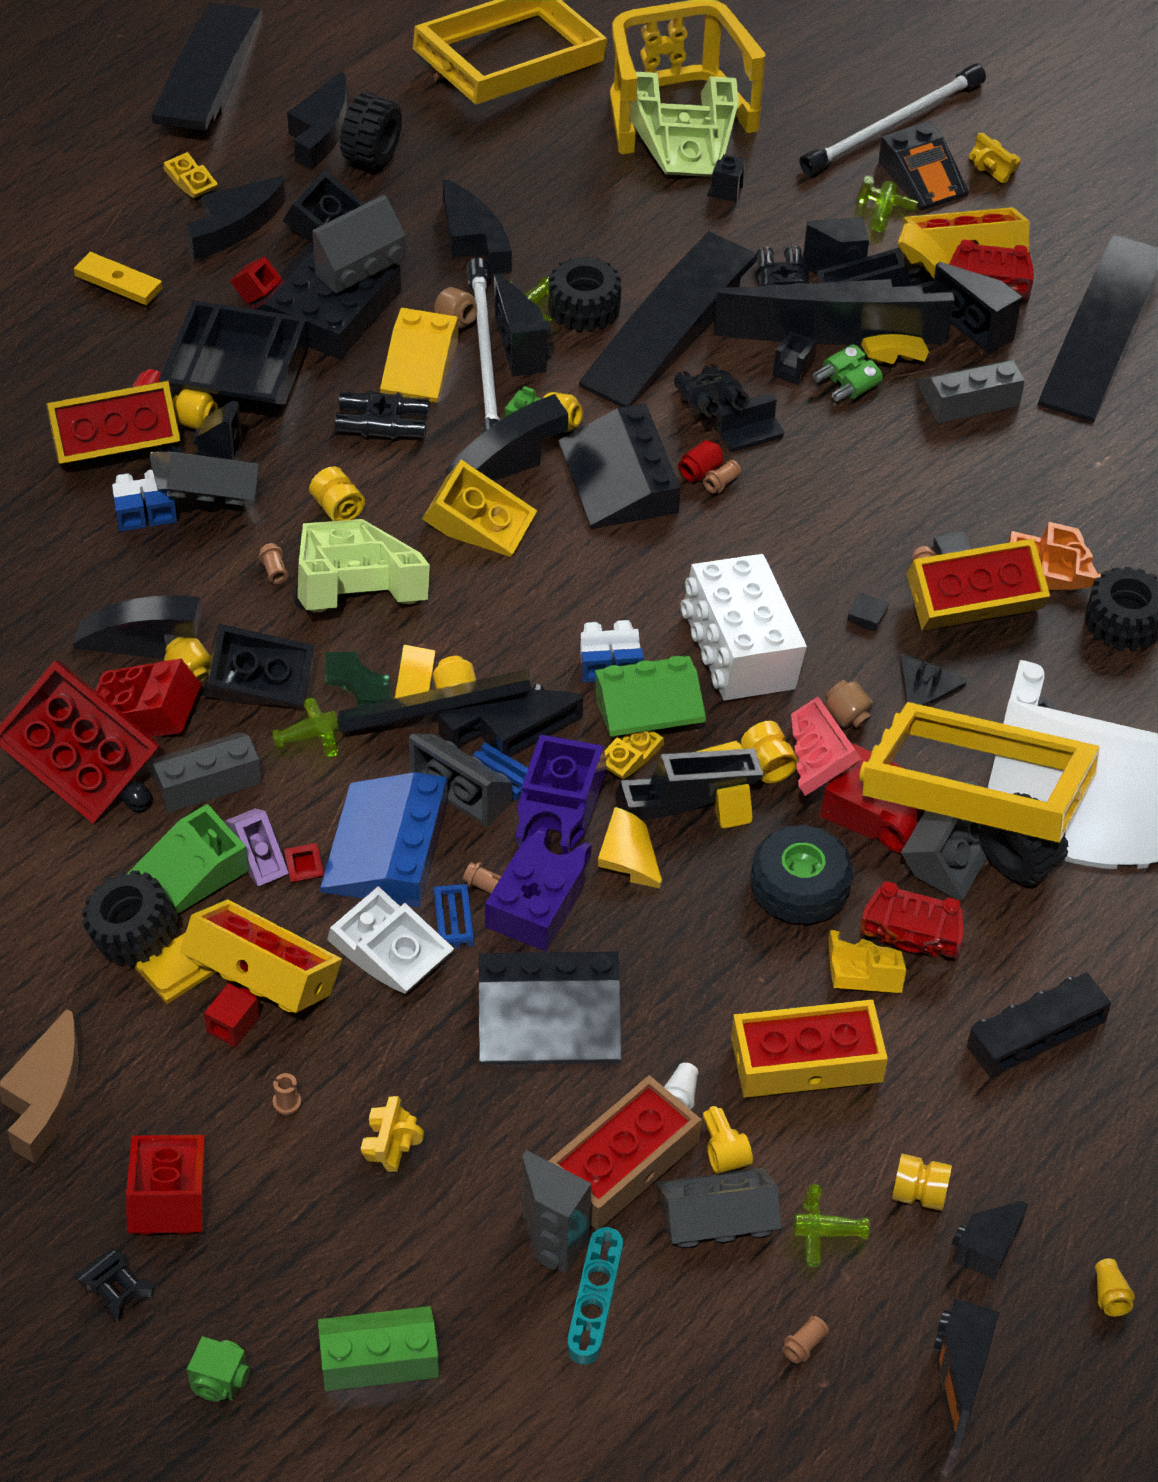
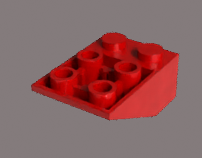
[95,658,201,737]

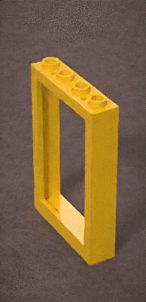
[413,0,607,105]
[859,702,1100,843]

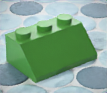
[595,656,706,737]
[318,1306,439,1391]

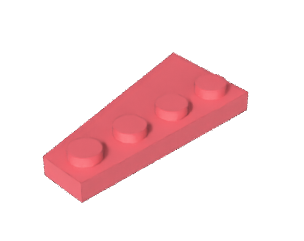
[791,696,861,796]

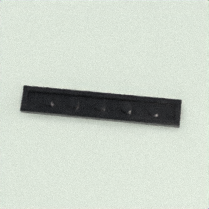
[337,669,532,733]

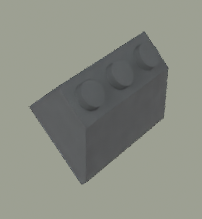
[313,195,406,293]
[916,360,1025,423]
[150,452,259,506]
[146,732,262,813]
[409,733,512,828]
[901,781,987,900]
[522,1150,591,1274]
[656,1168,782,1247]

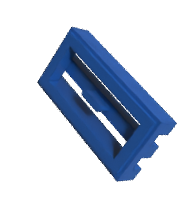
[473,743,528,801]
[433,884,474,948]

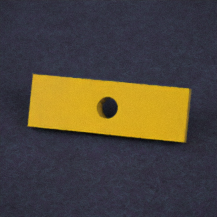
[74,252,163,306]

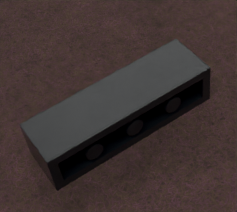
[967,972,1111,1079]

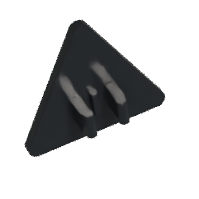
[901,655,967,706]

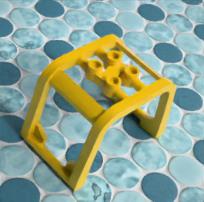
[610,0,766,154]

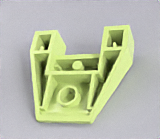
[630,72,739,177]
[298,519,430,612]

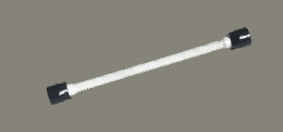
[799,63,986,176]
[466,258,502,434]

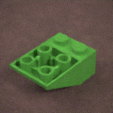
[127,804,249,914]

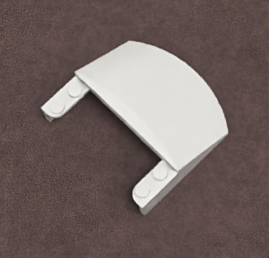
[988,660,1158,869]

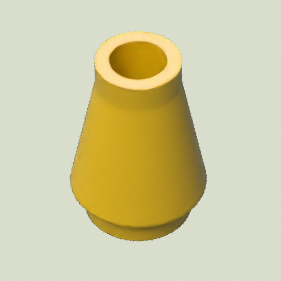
[1095,1258,1135,1317]

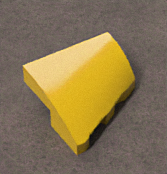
[598,807,662,889]
[828,930,906,993]

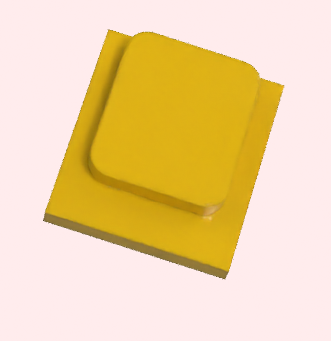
[135,932,217,1004]

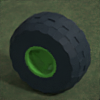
[751,825,853,924]

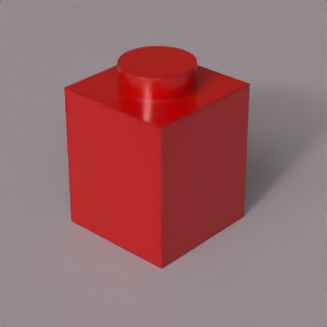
[230,256,282,304]
[204,983,260,1048]

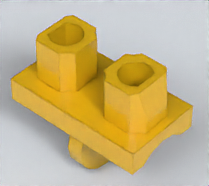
[968,133,1021,183]
[361,1096,424,1172]

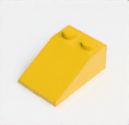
[380,308,458,403]
[422,460,537,557]

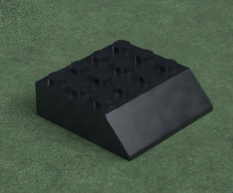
[248,243,401,360]
[159,300,308,404]

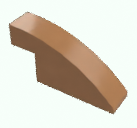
[0,1009,79,1164]

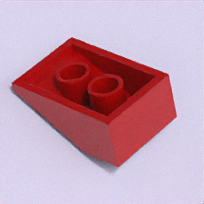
[126,1135,205,1235]

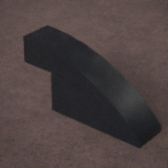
[287,72,347,171]
[185,176,286,260]
[443,180,512,274]
[817,248,934,294]
[445,394,568,481]
[73,595,202,659]
[438,690,583,757]
[614,748,764,821]

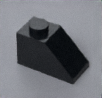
[193,401,243,460]
[952,1201,1028,1280]

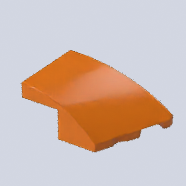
[1008,522,1101,590]

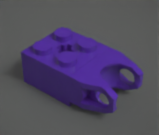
[516,734,607,855]
[485,826,592,952]

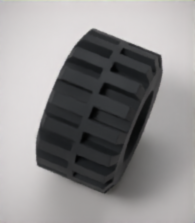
[340,92,402,169]
[549,256,621,331]
[1085,566,1158,651]
[977,792,1069,886]
[82,870,178,966]

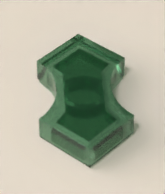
[325,651,391,707]

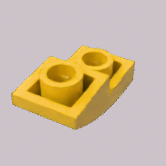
[164,152,218,198]
[898,223,951,279]
[861,334,929,364]
[395,645,435,698]
[605,730,664,779]

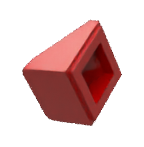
[283,843,324,883]

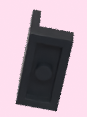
[716,392,784,452]

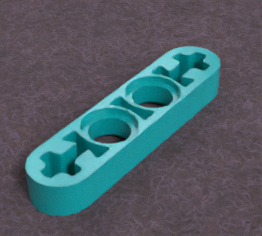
[567,1227,623,1365]

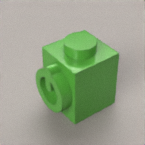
[187,1336,250,1402]

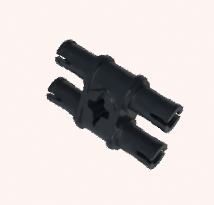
[755,245,810,286]
[674,364,750,417]
[335,390,430,441]

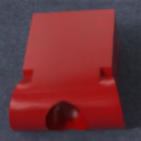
[819,743,925,853]

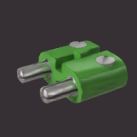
[813,344,883,402]

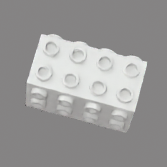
[681,554,807,701]

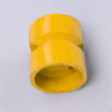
[309,466,365,521]
[741,721,799,783]
[892,1154,952,1211]

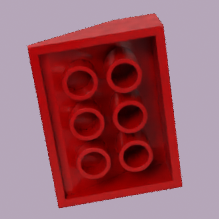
[0,660,161,824]

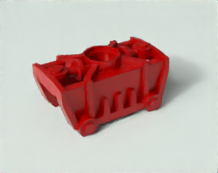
[949,239,1034,303]
[860,881,964,961]

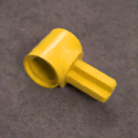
[703,1106,753,1174]

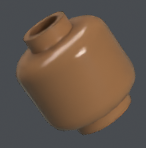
[434,287,477,329]
[825,680,873,729]

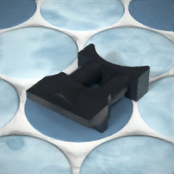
[75,1248,153,1324]

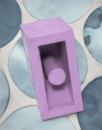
[225,808,289,886]

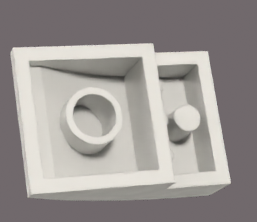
[327,886,454,994]

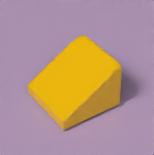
[715,784,752,828]

